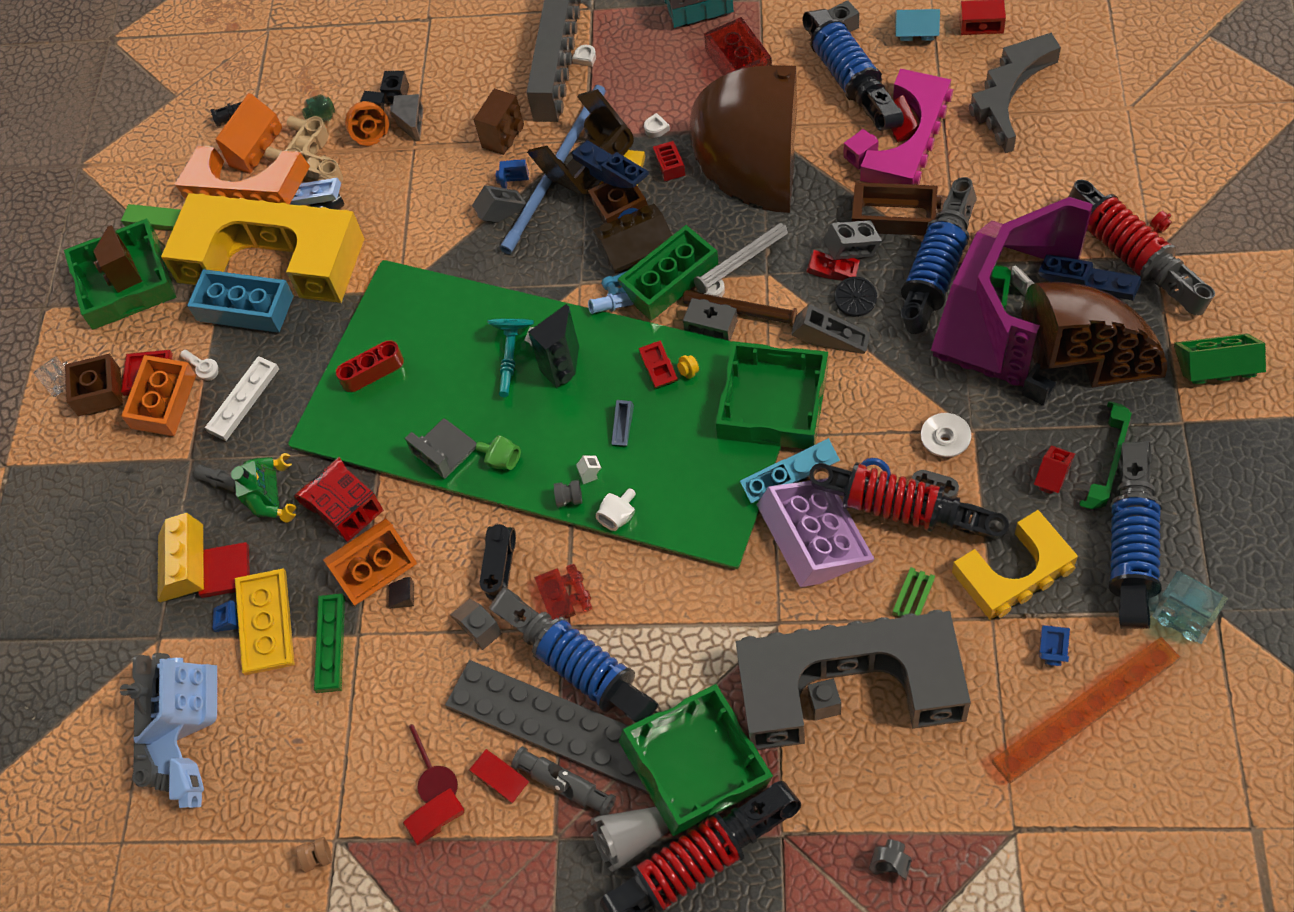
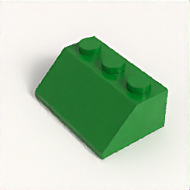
[1174,333,1266,384]

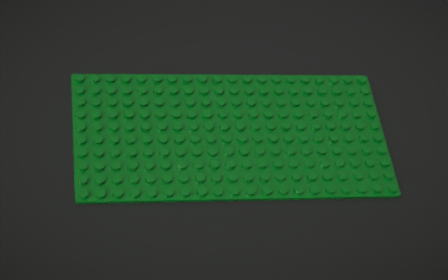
[288,260,782,569]

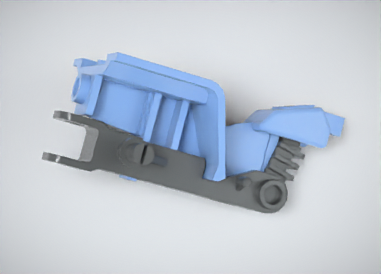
[120,653,217,808]

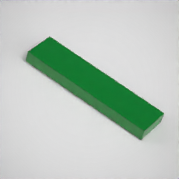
[314,593,345,693]

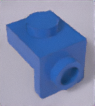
[496,159,529,189]
[1039,625,1070,666]

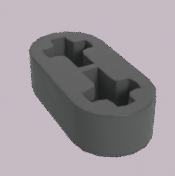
[912,470,959,498]

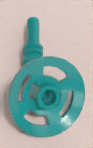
[487,319,534,397]

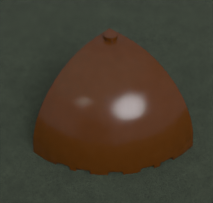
[690,65,797,213]
[1021,282,1167,388]

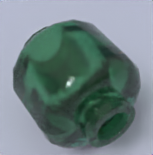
[302,94,335,122]

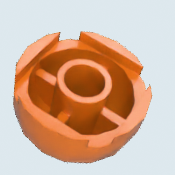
[345,101,389,146]

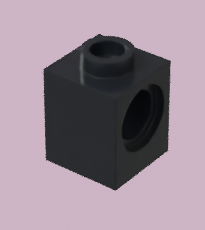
[380,71,409,104]

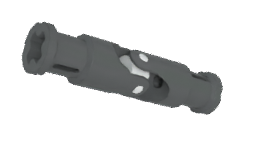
[511,746,616,816]

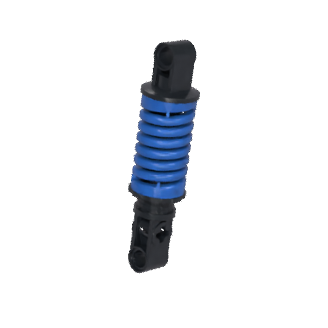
[802,9,904,131]

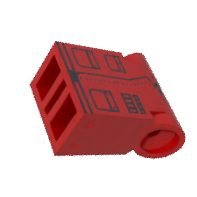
[294,457,384,542]

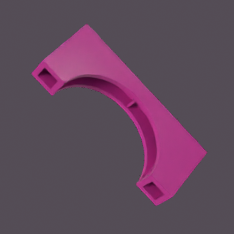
[860,68,954,185]

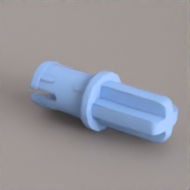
[588,293,633,314]

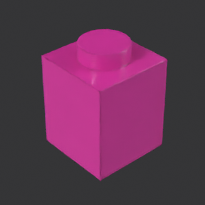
[843,129,879,170]

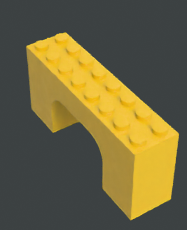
[161,193,365,303]

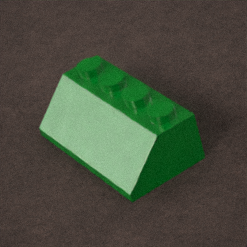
[618,225,719,321]

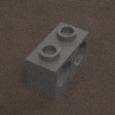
[823,221,882,260]

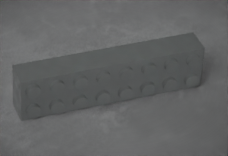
[526,0,583,122]

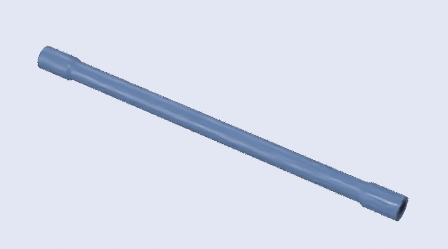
[500,85,606,254]

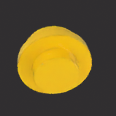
[677,355,699,379]

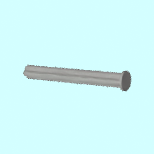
[694,223,788,293]

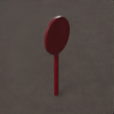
[409,724,458,803]

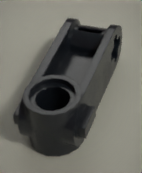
[480,524,516,601]

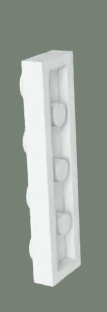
[205,356,279,441]

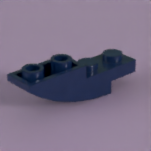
[572,140,649,188]
[1038,254,1141,301]

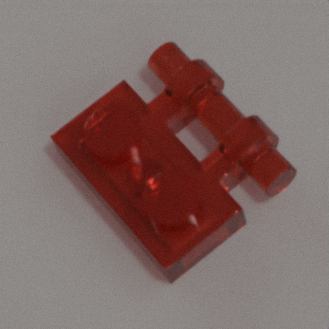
[534,564,592,620]

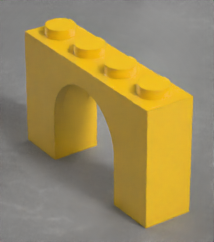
[952,510,1078,620]

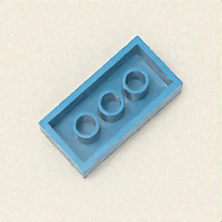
[187,269,294,333]

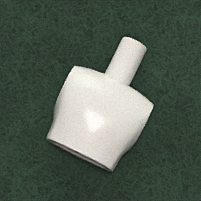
[596,488,636,531]

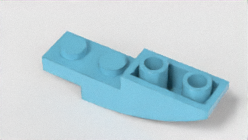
[740,438,840,504]

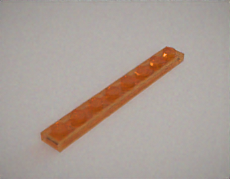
[992,637,1180,784]

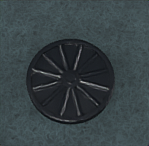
[835,277,877,317]

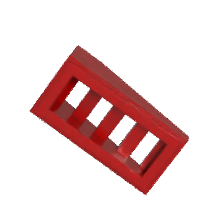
[653,141,686,181]

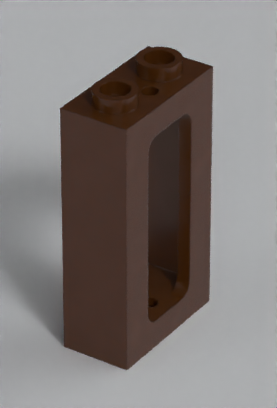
[852,182,942,236]

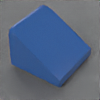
[213,600,239,632]

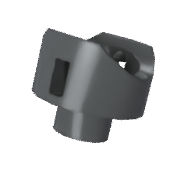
[869,839,912,881]

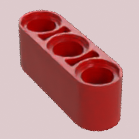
[336,341,404,392]

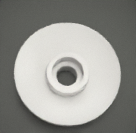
[921,413,971,457]

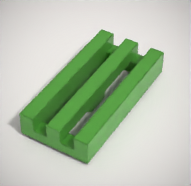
[892,567,935,618]

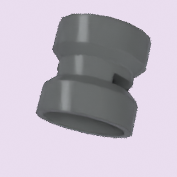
[554,480,582,508]

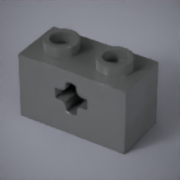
[683,298,738,341]

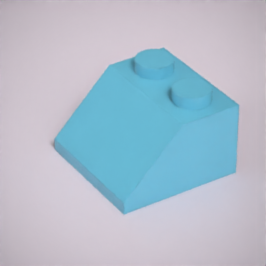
[895,9,940,41]

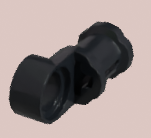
[210,102,242,127]

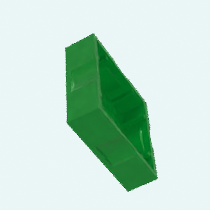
[64,218,177,330]
[716,341,828,449]
[619,684,773,836]

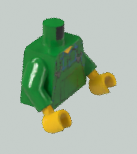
[231,453,296,523]

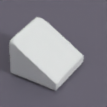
[1010,265,1034,296]

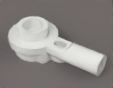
[180,350,219,381]

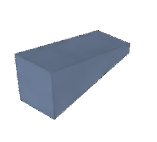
[612,400,634,446]

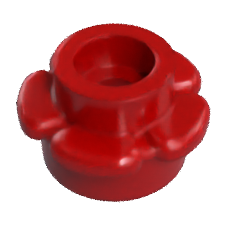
[1150,210,1172,232]

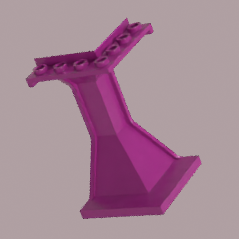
[931,197,1093,387]

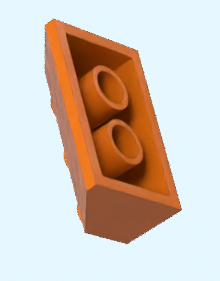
[215,93,282,174]
[323,518,418,606]

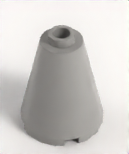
[590,807,669,872]

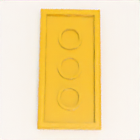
[235,568,295,675]

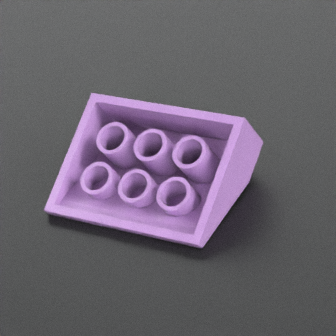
[756,478,874,587]

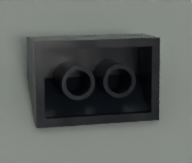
[528,304,579,388]

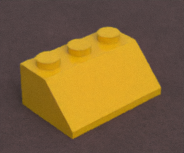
[157,513,204,602]

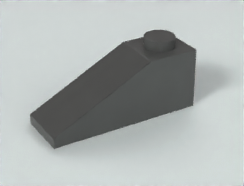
[791,304,871,354]

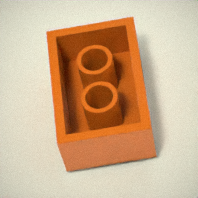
[121,355,196,436]

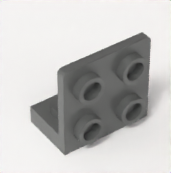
[405,419,477,479]

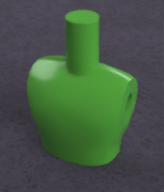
[476,435,521,470]

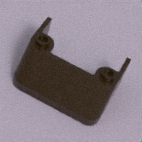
[527,89,634,195]

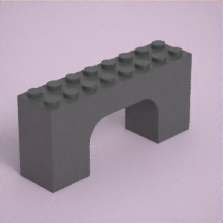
[735,610,971,750]

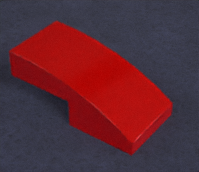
[806,250,860,281]
[639,340,678,389]
[468,749,529,804]
[403,788,464,845]

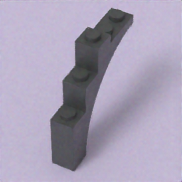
[969,32,1061,153]

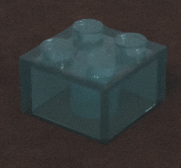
[1152,571,1228,644]

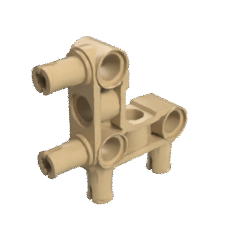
[265,116,343,183]

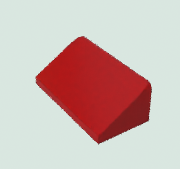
[891,95,919,142]

